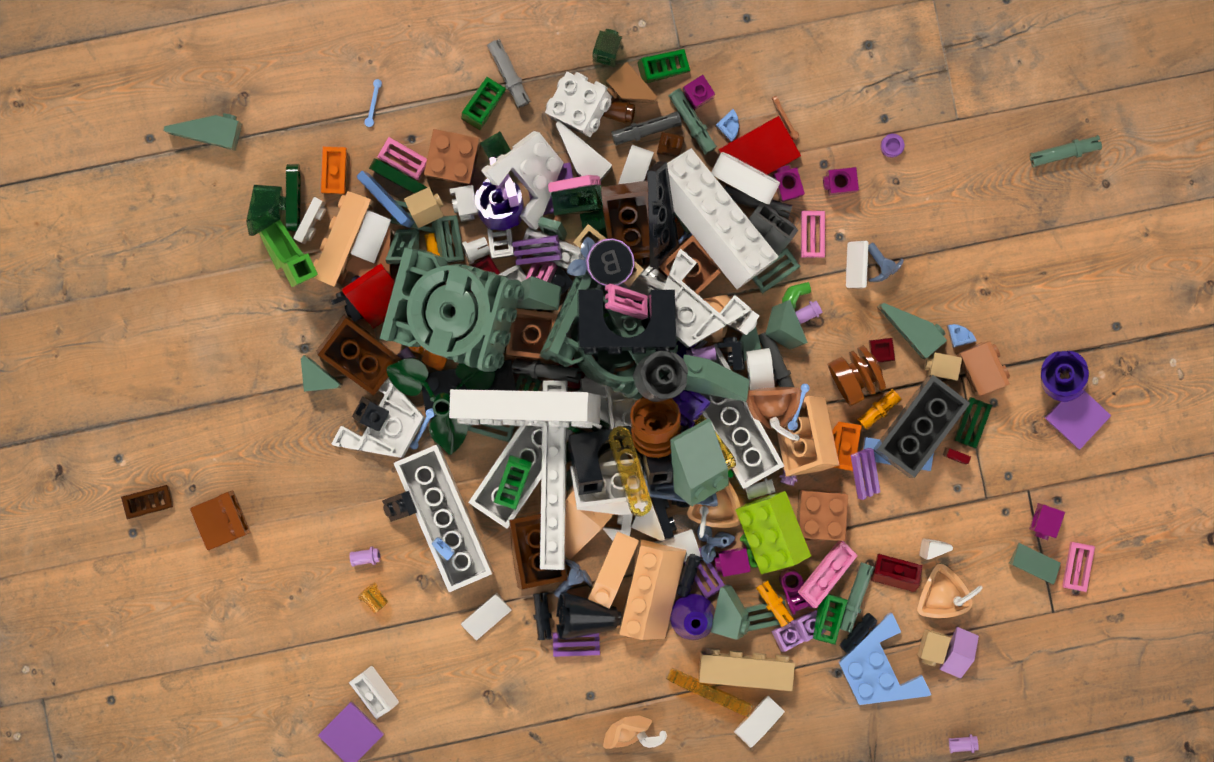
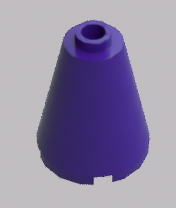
[670,594,715,640]

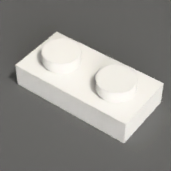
[293,197,326,244]
[728,310,760,335]

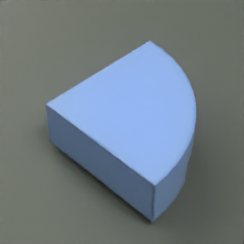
[716,109,739,142]
[947,324,976,348]
[432,537,455,561]

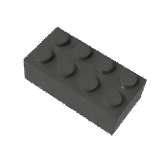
[874,375,970,478]

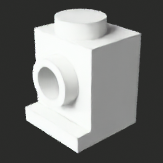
[450,185,479,221]

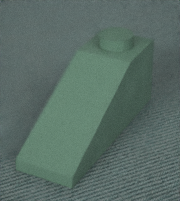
[163,113,242,151]
[877,303,947,359]
[683,354,750,402]

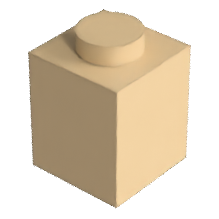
[404,187,444,228]
[924,352,962,381]
[917,629,951,667]

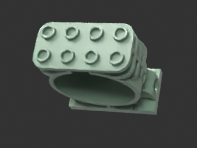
[380,247,524,372]
[539,271,678,401]

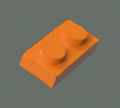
[321,146,347,195]

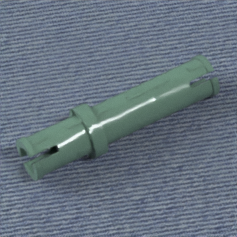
[668,88,717,155]
[1030,135,1102,168]
[840,562,875,633]

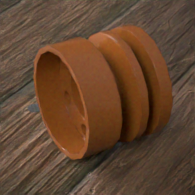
[827,345,886,406]
[630,397,681,458]

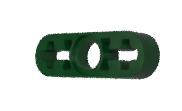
[369,158,433,194]
[286,164,301,232]

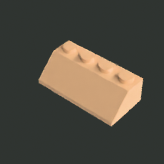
[313,191,376,289]
[619,539,686,640]

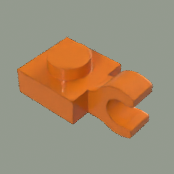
[409,346,448,371]

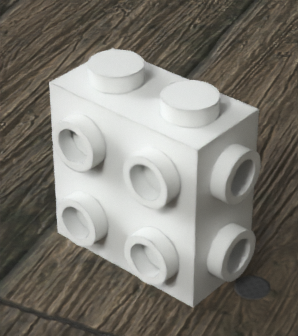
[545,72,612,138]

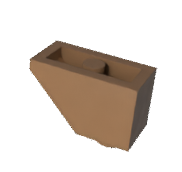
[606,62,658,103]

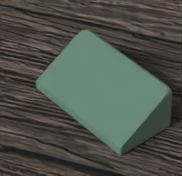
[1009,543,1061,585]

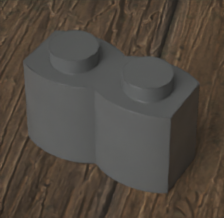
[748,202,798,256]

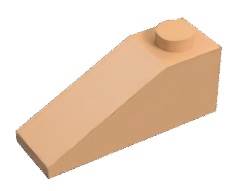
[588,531,639,609]

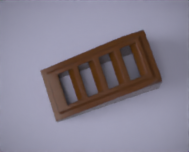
[121,485,173,520]

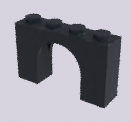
[577,290,676,355]
[568,426,673,495]

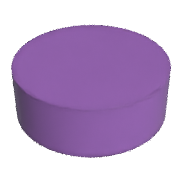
[880,134,905,158]

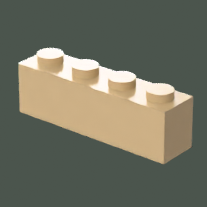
[698,648,795,691]

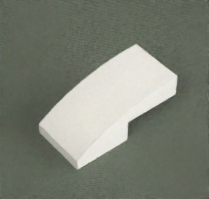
[734,696,785,748]

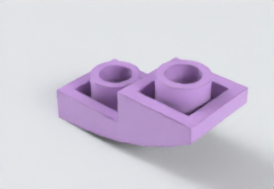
[489,157,519,207]
[772,610,826,652]

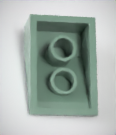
[670,419,729,507]

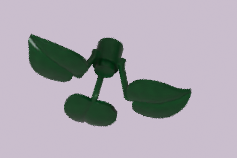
[386,358,495,455]

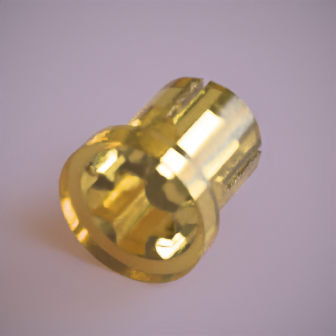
[357,582,388,613]

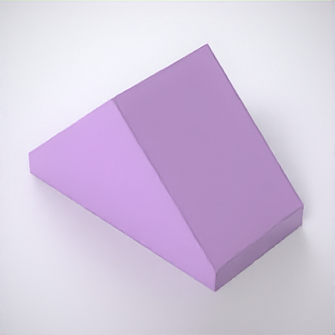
[939,627,979,678]

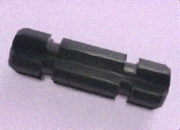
[676,554,701,598]
[840,613,877,653]

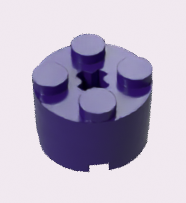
[475,179,525,230]
[1041,351,1089,402]

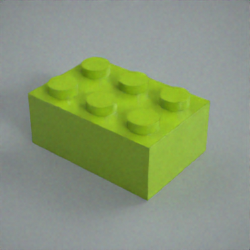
[735,491,811,574]

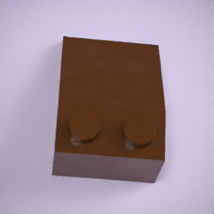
[601,181,650,259]
[316,314,402,396]
[509,514,567,589]

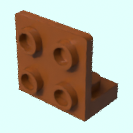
[190,490,251,550]

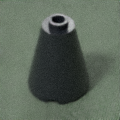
[556,593,622,640]

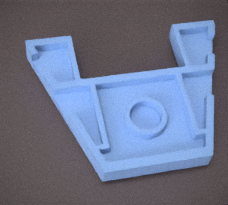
[838,612,932,705]

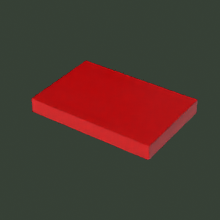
[718,116,801,175]
[342,263,395,329]

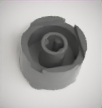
[633,351,688,402]

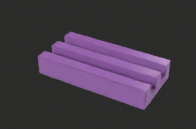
[512,235,562,265]
[851,448,880,500]
[683,547,725,599]
[553,632,600,657]

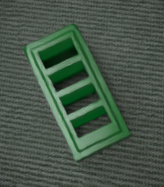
[637,49,690,83]
[461,77,506,130]
[494,455,532,510]
[813,594,848,645]

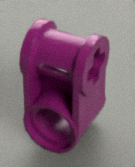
[779,568,812,615]

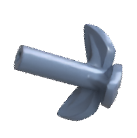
[567,237,595,276]
[868,243,904,282]
[697,524,735,564]
[554,559,592,598]

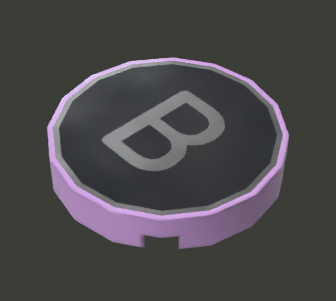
[586,238,634,286]

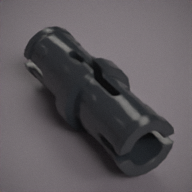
[533,592,552,640]

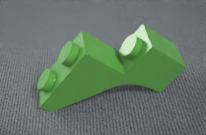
[257,218,318,287]

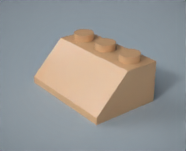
[777,396,839,477]

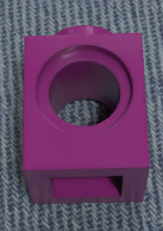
[682,75,715,111]
[773,165,805,202]
[823,167,859,196]
[1029,503,1065,540]
[714,547,751,577]

